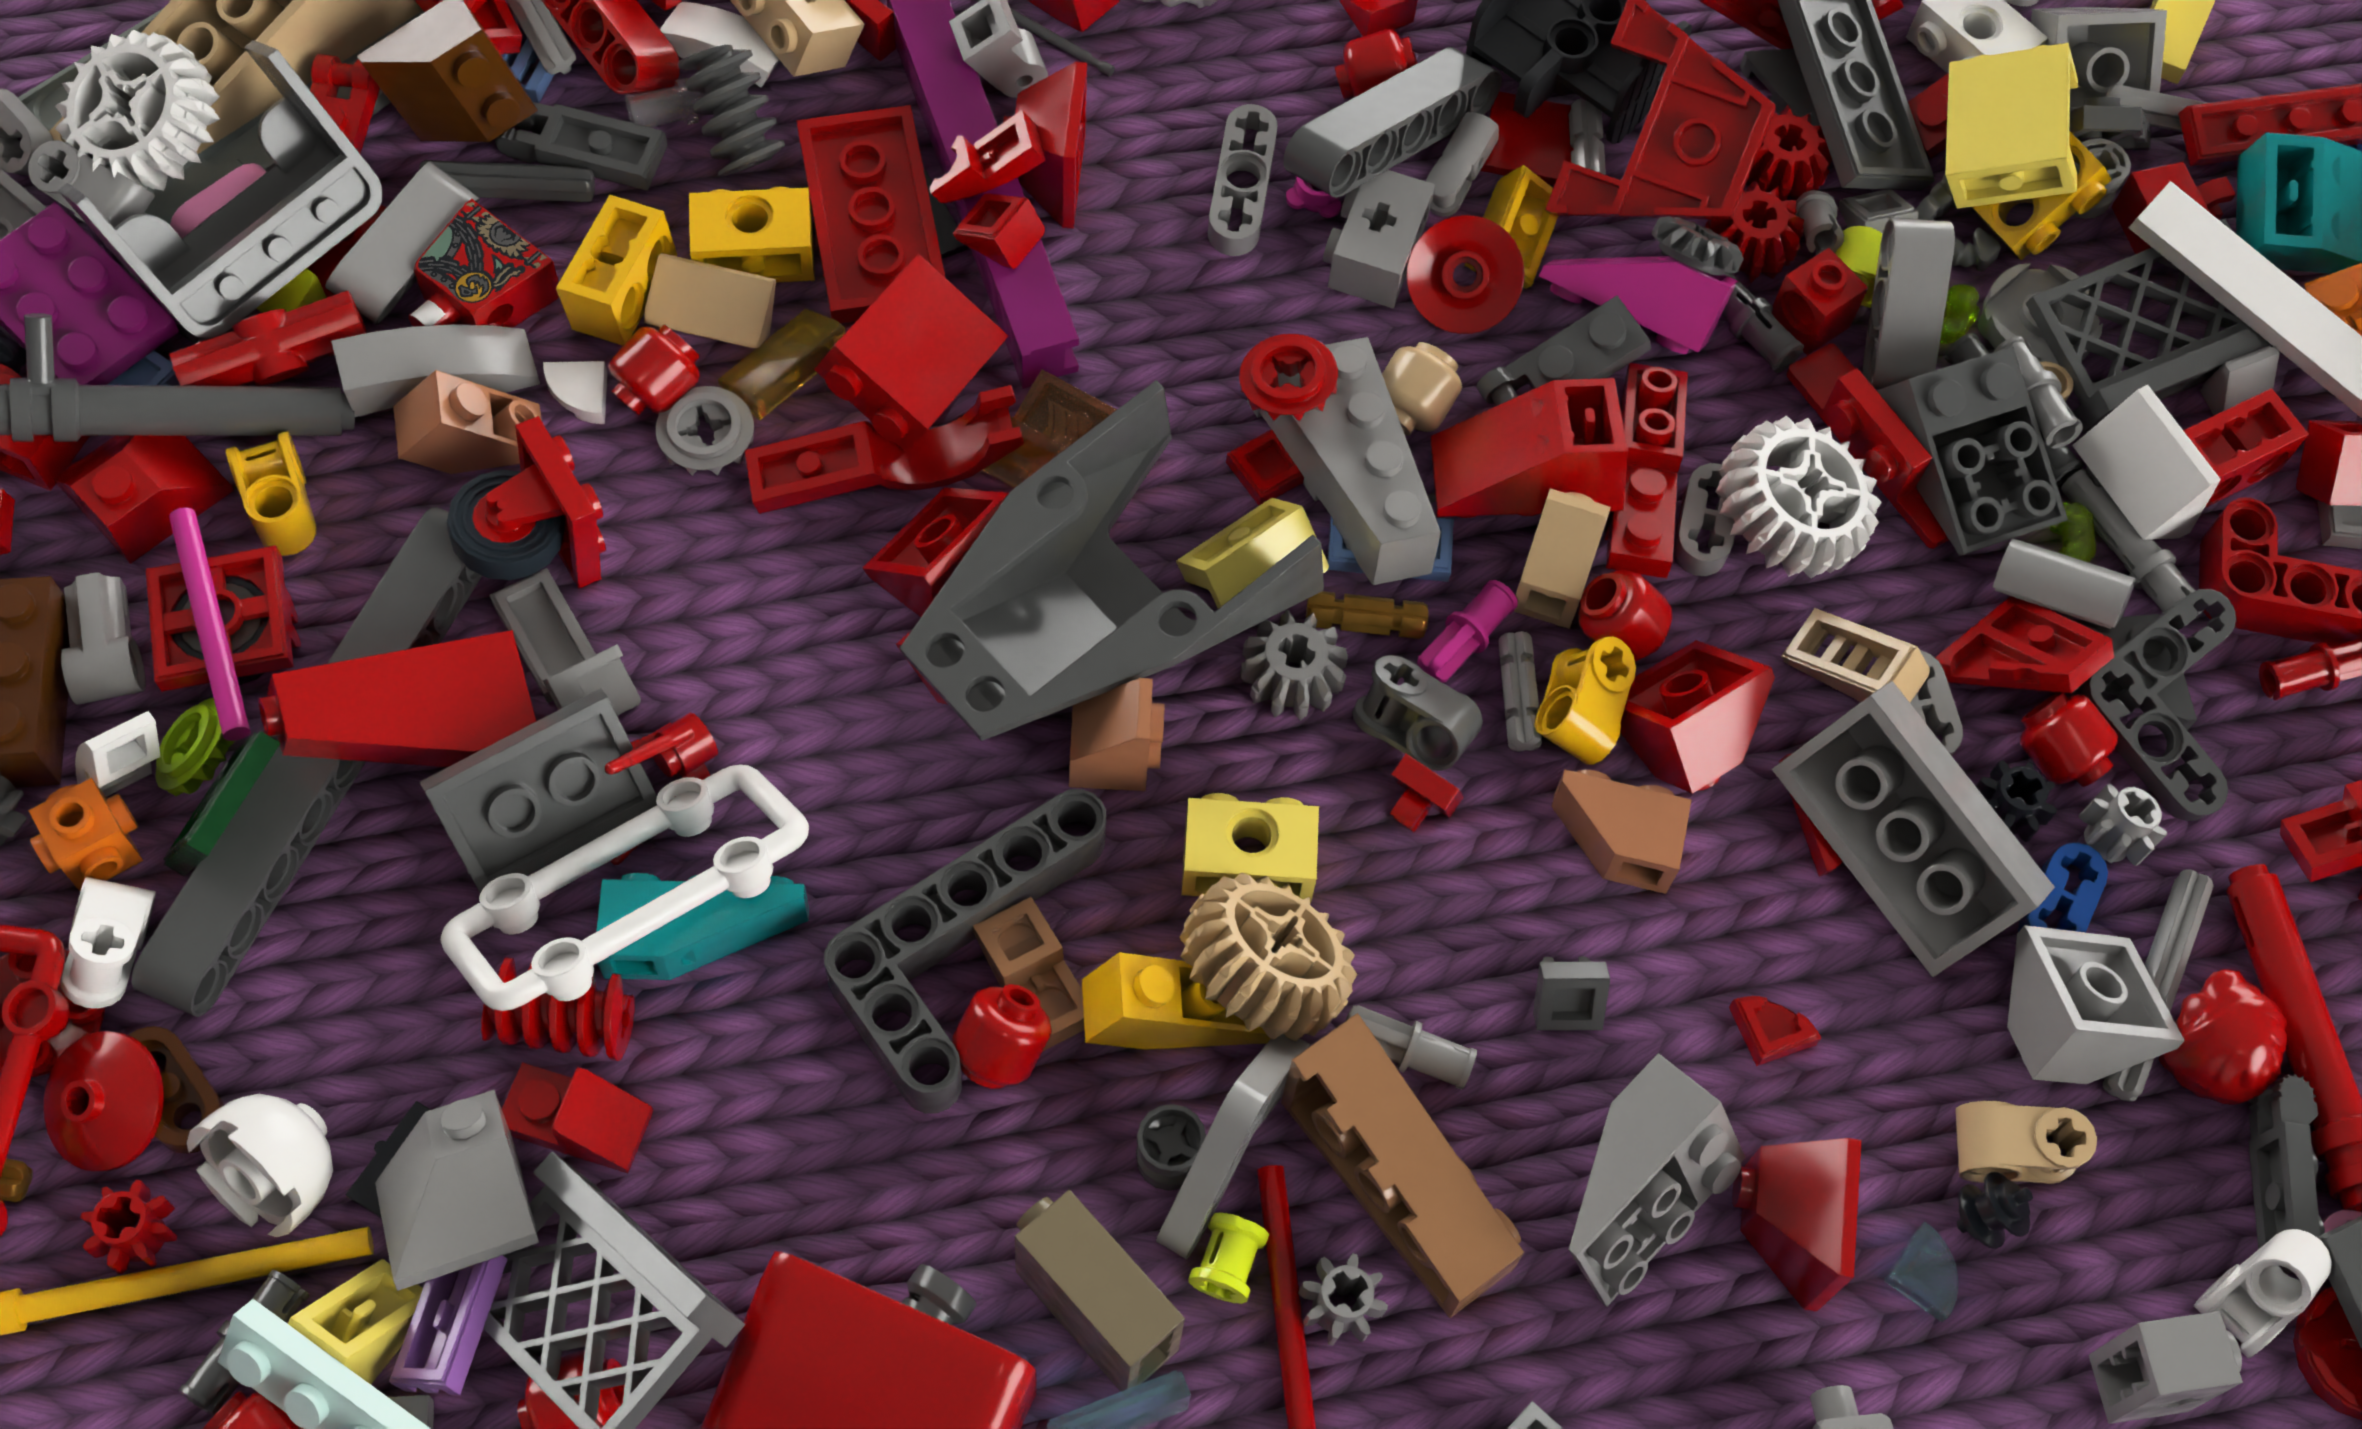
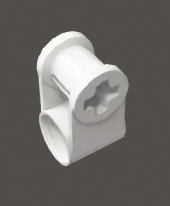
[61,877,156,1008]
[2194,1229,2332,1359]

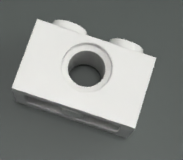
[1906,0,2048,73]

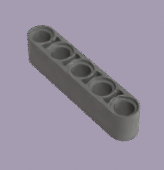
[1283,47,1502,198]

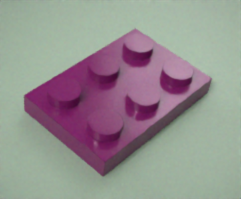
[0,202,179,385]

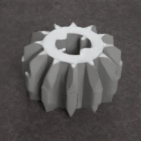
[1240,609,1348,721]

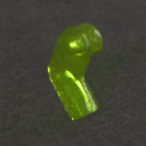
[1940,284,1980,344]

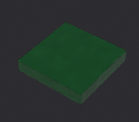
[163,731,281,876]

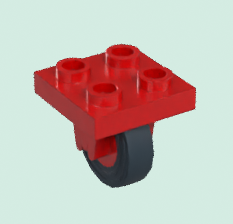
[447,416,606,589]

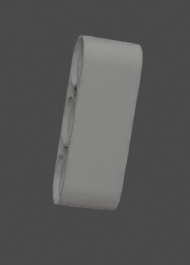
[325,161,480,325]
[1863,218,1955,390]

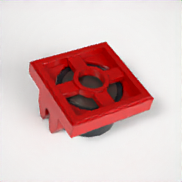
[146,545,301,692]

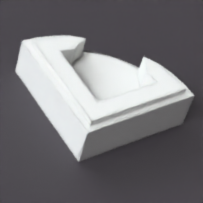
[543,361,607,424]

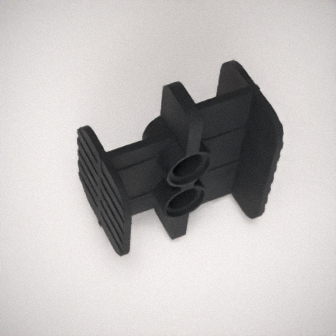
[1466,0,1692,144]

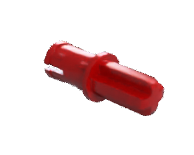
[2259,637,2362,701]

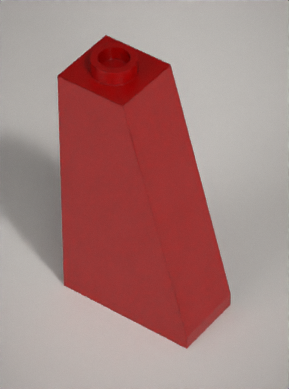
[259,630,536,767]

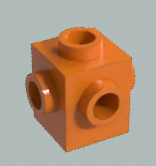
[28,778,144,891]

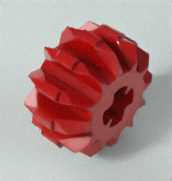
[1745,105,1832,201]
[1704,180,1804,283]

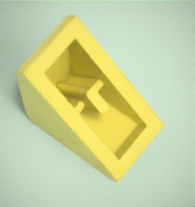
[288,1259,423,1385]

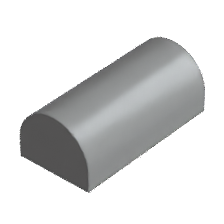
[1993,538,2136,629]

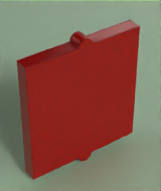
[1480,91,1574,185]

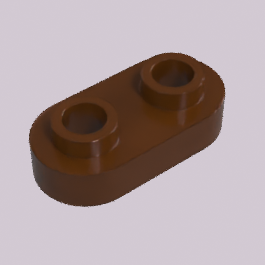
[129,1026,224,1154]

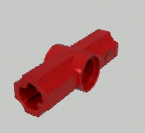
[169,290,367,386]

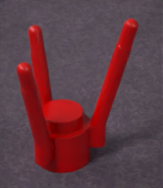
[605,712,718,865]

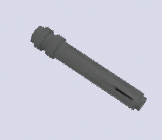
[0,313,355,442]

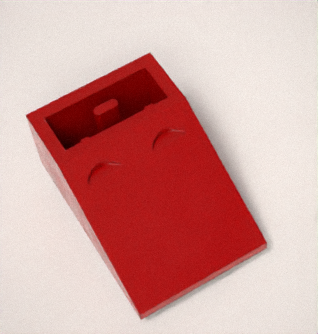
[1430,378,1628,518]

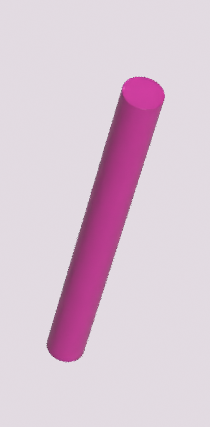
[169,508,251,741]

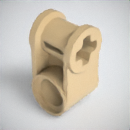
[1955,1101,2097,1184]

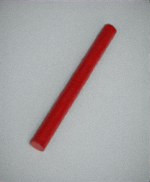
[1257,1165,1316,1429]

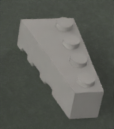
[1247,337,1441,585]

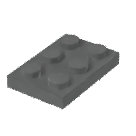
[419,688,657,893]

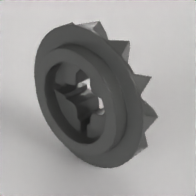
[1652,216,1744,276]

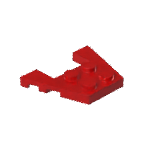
[1545,0,1776,220]

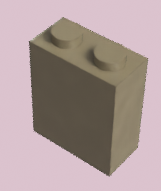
[1015,1189,1185,1397]

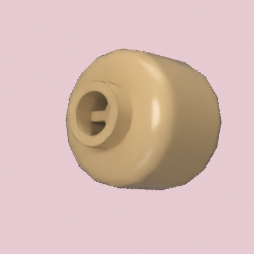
[1382,342,1462,435]

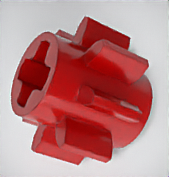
[80,1180,177,1274]

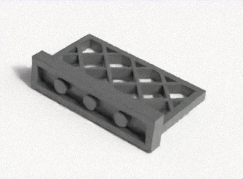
[2025,219,2273,433]
[451,1151,746,1429]

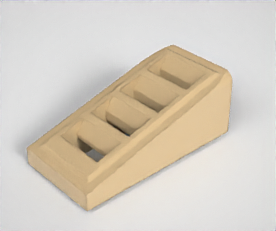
[1781,608,1930,703]

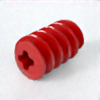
[481,957,635,1061]

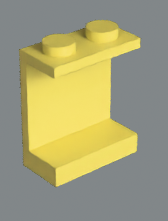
[1945,43,2078,209]

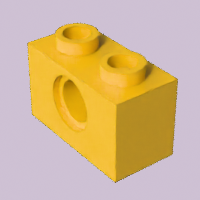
[689,186,815,282]

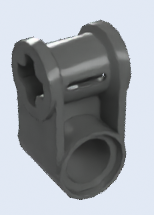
[1352,655,1483,771]

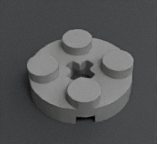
[1978,263,2103,365]

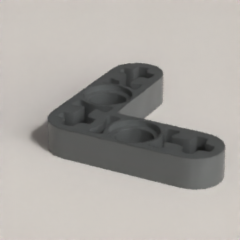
[2078,589,2236,821]

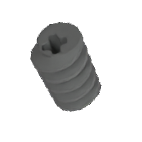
[678,45,785,177]

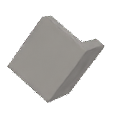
[543,644,641,716]

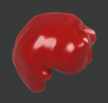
[2159,969,2287,1105]

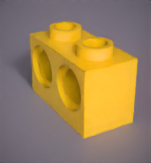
[1972,131,2112,260]
[556,195,677,346]

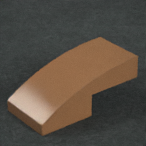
[973,897,1084,1051]

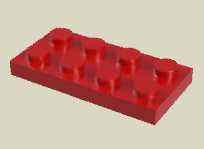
[796,105,946,325]

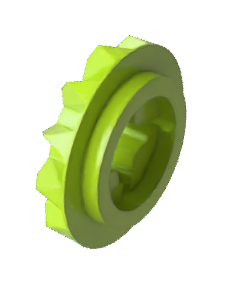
[155,698,235,796]

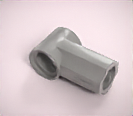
[61,572,146,705]

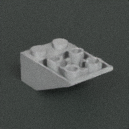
[1568,1053,1746,1307]

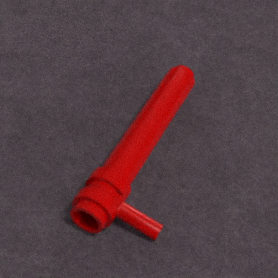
[2226,864,2362,1213]

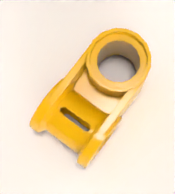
[225,431,316,556]
[1535,636,1636,765]

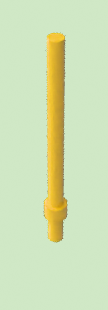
[0,1227,374,1336]

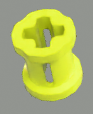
[1188,1212,1269,1304]

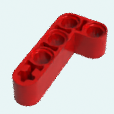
[2199,498,2362,646]

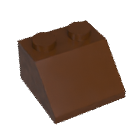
[357,0,538,142]

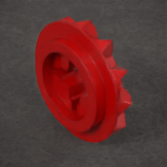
[1239,334,1338,422]

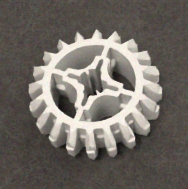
[55,30,220,191]
[1715,416,1882,578]

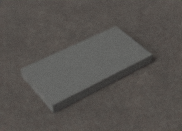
[1777,0,1935,191]

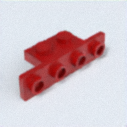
[1786,343,1949,549]

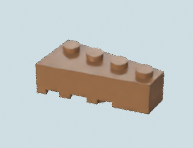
[1281,1013,1524,1318]

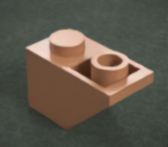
[393,370,542,474]
[1069,678,1165,791]
[1551,769,1692,894]

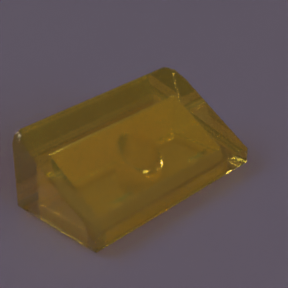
[718,308,846,420]

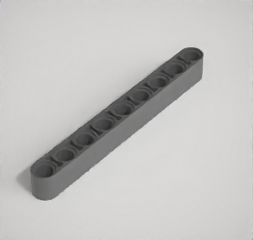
[132,507,482,1017]

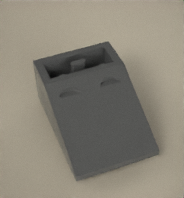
[1877,346,2068,556]

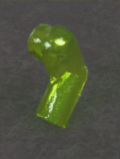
[2050,502,2096,563]

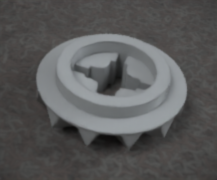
[656,386,754,476]

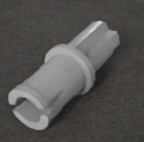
[1345,1005,1477,1090]

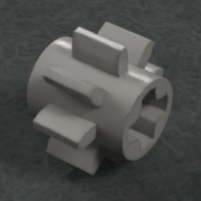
[2078,784,2167,866]
[1298,1253,1388,1346]

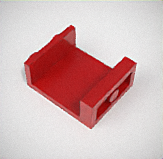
[814,253,1009,452]

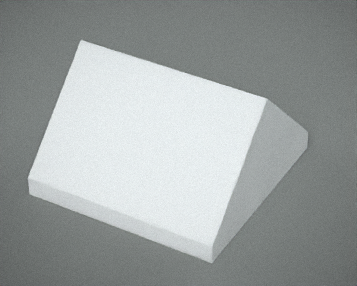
[2072,384,2221,540]

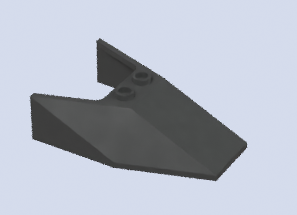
[900,380,1324,741]

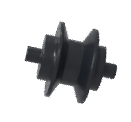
[1957,1172,2033,1249]

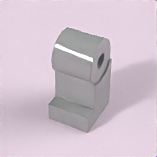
[949,0,1048,98]

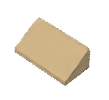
[644,253,776,348]

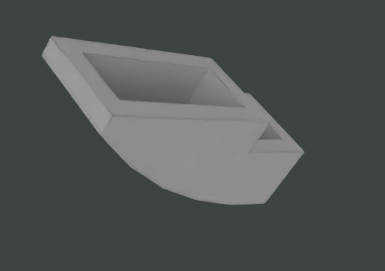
[331,324,540,417]

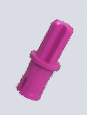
[1417,580,1518,683]

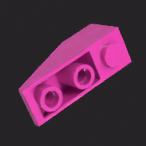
[1539,256,1738,354]

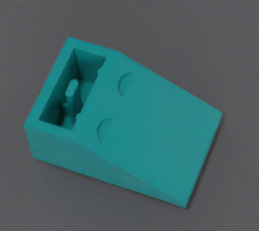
[2236,132,2362,274]

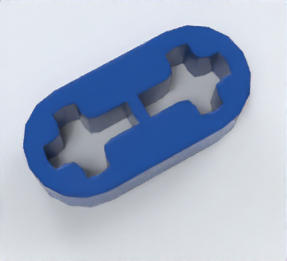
[2018,842,2108,933]

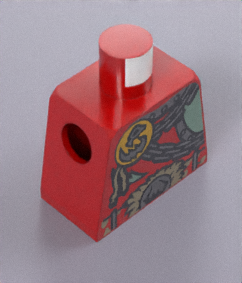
[408,198,559,328]

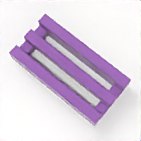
[389,1255,508,1395]

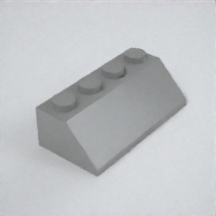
[1772,681,2055,977]

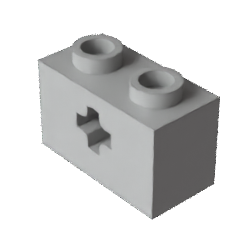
[1323,170,1435,309]
[2089,1311,2243,1424]

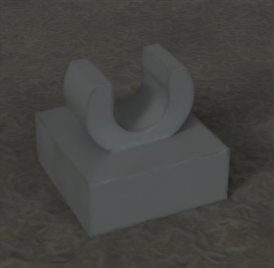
[1533,956,1610,1030]

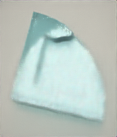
[1883,1221,1958,1322]

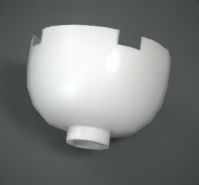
[187,1094,333,1237]

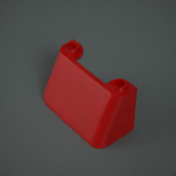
[701,1251,1036,1429]

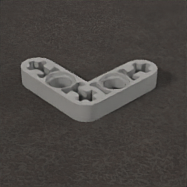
[1156,1034,1310,1259]

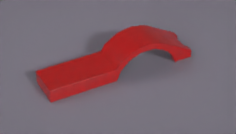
[744,385,1025,514]

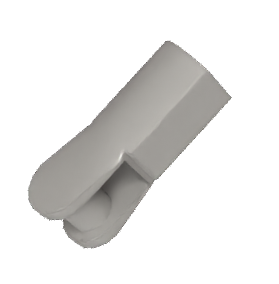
[1426,112,1499,217]

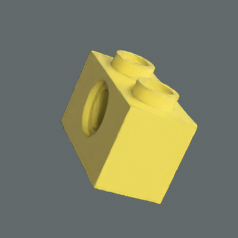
[1181,793,1319,904]

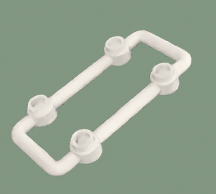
[440,764,809,1011]

